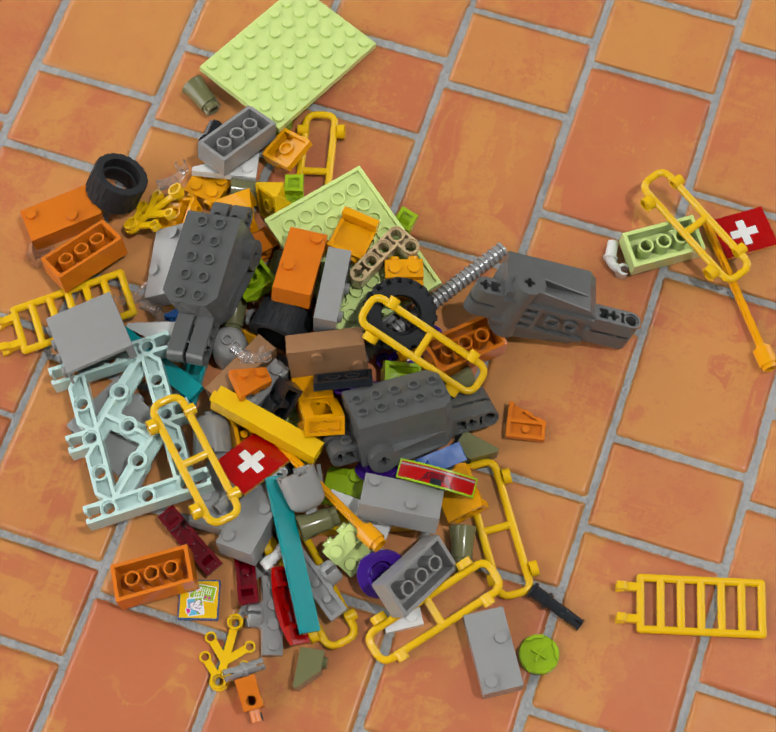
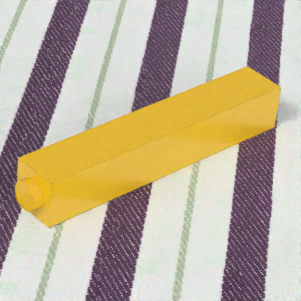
[209,385,324,465]

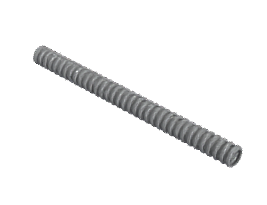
[366,242,508,361]

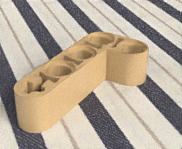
[349,226,419,289]

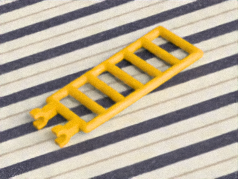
[0,269,137,357]
[615,574,767,639]

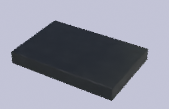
[313,369,373,391]

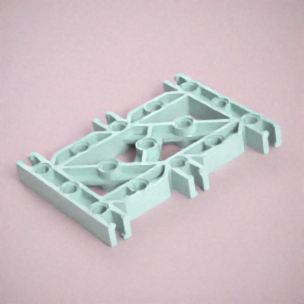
[48,330,215,531]

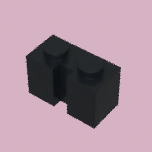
[261,375,303,421]

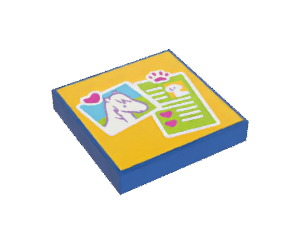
[178,580,221,621]

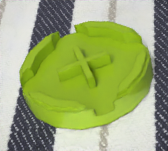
[519,634,559,675]

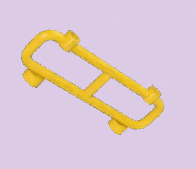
[297,111,346,185]
[640,169,751,283]
[359,294,487,398]
[145,394,242,526]
[469,459,540,600]
[263,522,358,650]
[366,556,503,664]

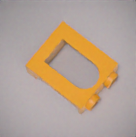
[298,398,345,437]

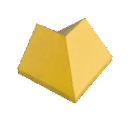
[255,182,292,219]

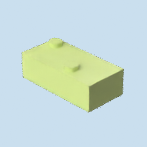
[619,215,706,275]

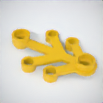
[124,183,185,234]
[199,613,256,692]

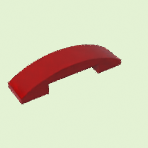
[271,566,310,646]

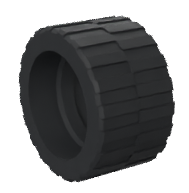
[86,153,148,215]
[250,296,313,351]

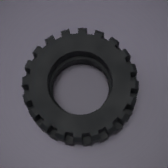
[362,277,438,352]

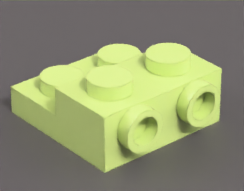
[322,522,373,578]

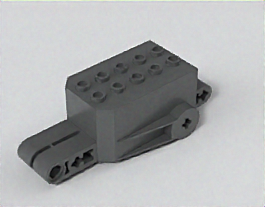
[163,202,262,367]
[464,251,641,349]
[320,370,499,473]

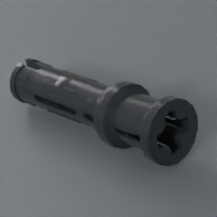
[526,582,585,631]

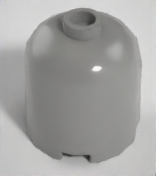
[212,327,248,370]
[193,411,232,455]
[277,464,325,515]

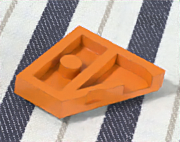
[228,367,272,401]
[505,401,546,442]

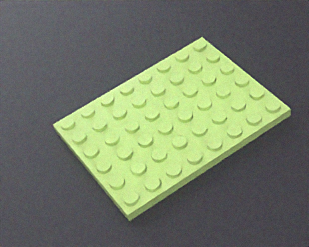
[200,0,376,133]
[264,165,442,331]

